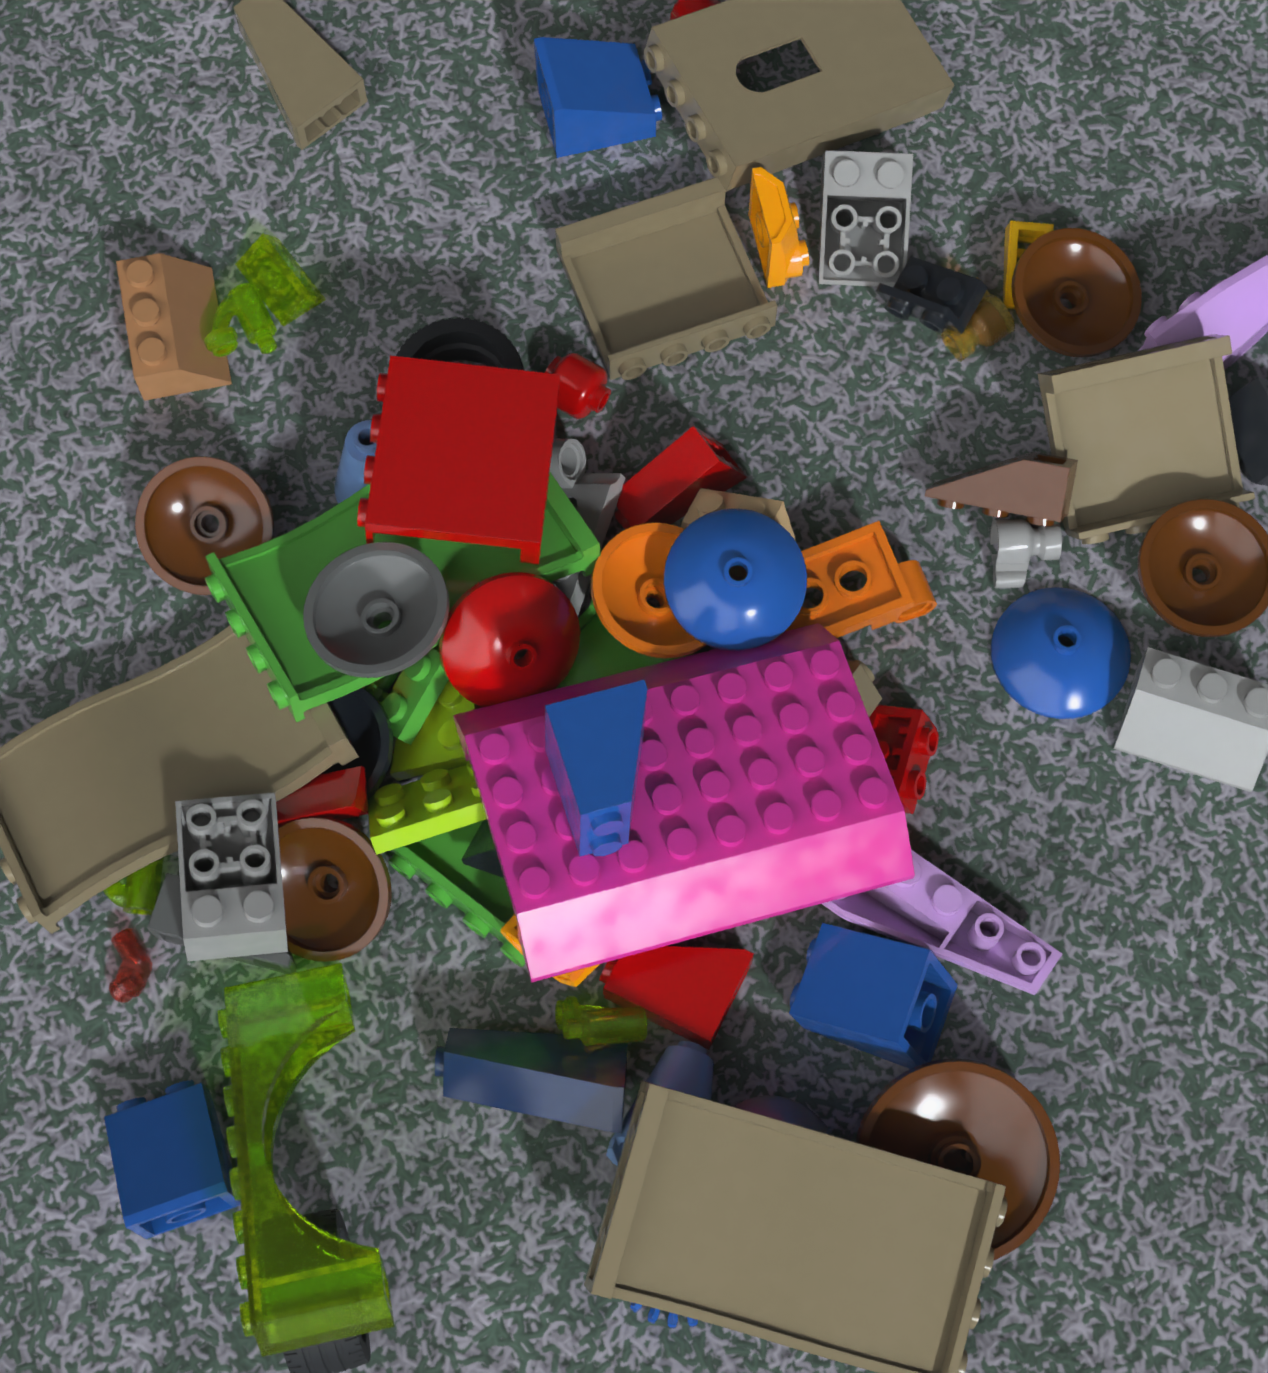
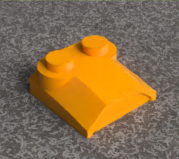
[748,167,809,288]

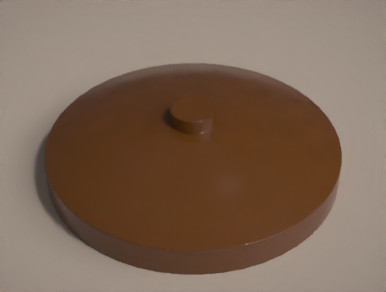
[856,1058,1060,1260]

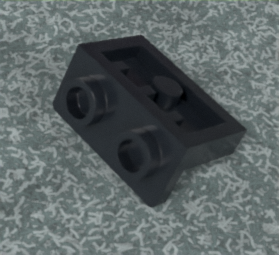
[876,256,988,334]

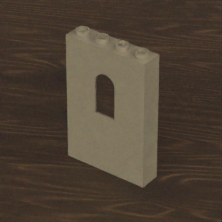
[644,0,954,191]

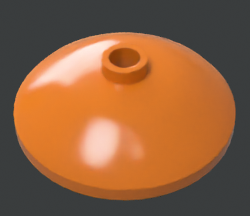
[591,523,706,658]

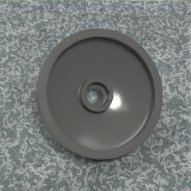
[303,542,449,678]

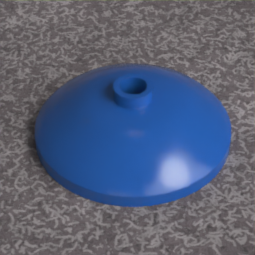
[664,509,807,651]
[991,587,1131,719]

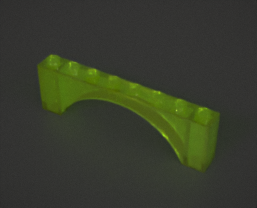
[218,963,395,1357]

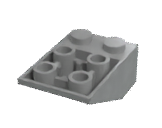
[819,150,913,287]
[175,793,288,962]

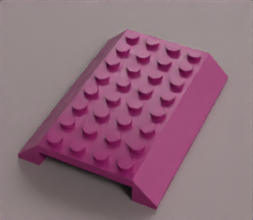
[453,623,915,983]

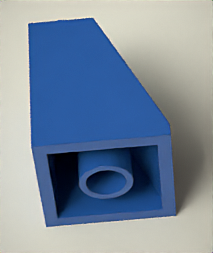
[534,37,662,158]
[545,680,647,857]
[789,923,958,1069]
[104,1080,243,1239]

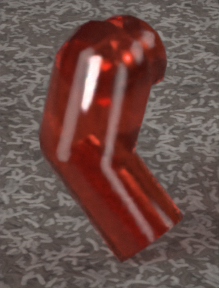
[109,928,152,1003]

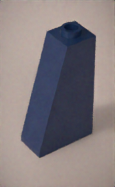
[435,1028,628,1133]

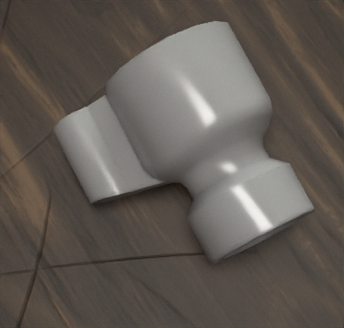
[990,519,1062,588]

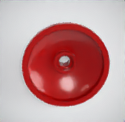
[439,572,580,707]

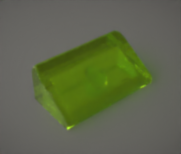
[235,233,326,326]

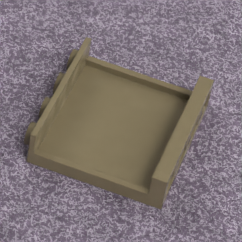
[555,177,777,380]
[1038,334,1255,544]

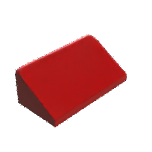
[276,766,369,828]

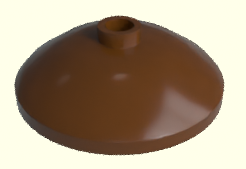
[1011,228,1142,357]
[135,456,274,595]
[1138,499,1268,637]
[278,816,392,962]

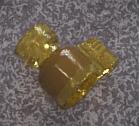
[941,277,1015,362]

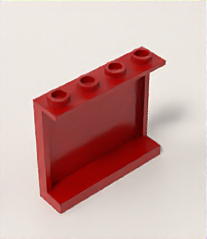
[357,355,560,564]

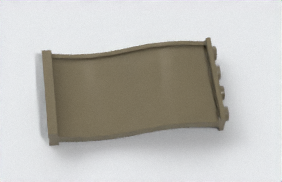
[0,625,359,934]
[584,1080,1007,1373]

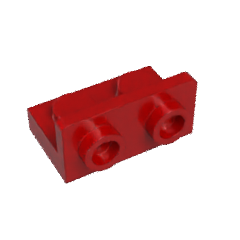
[869,705,939,814]

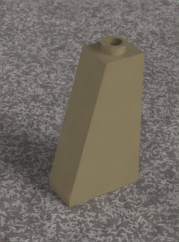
[233,0,368,150]

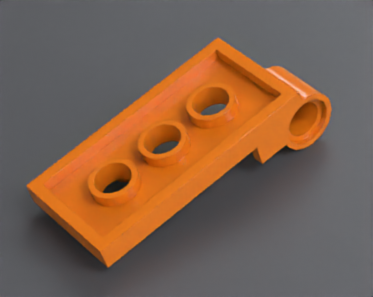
[786,521,937,638]

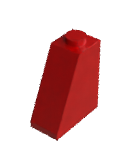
[614,426,747,530]
[599,946,754,1050]

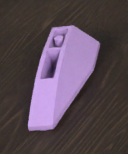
[1138,255,1268,370]
[822,850,1062,995]

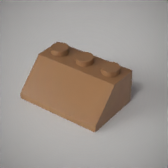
[116,253,232,401]

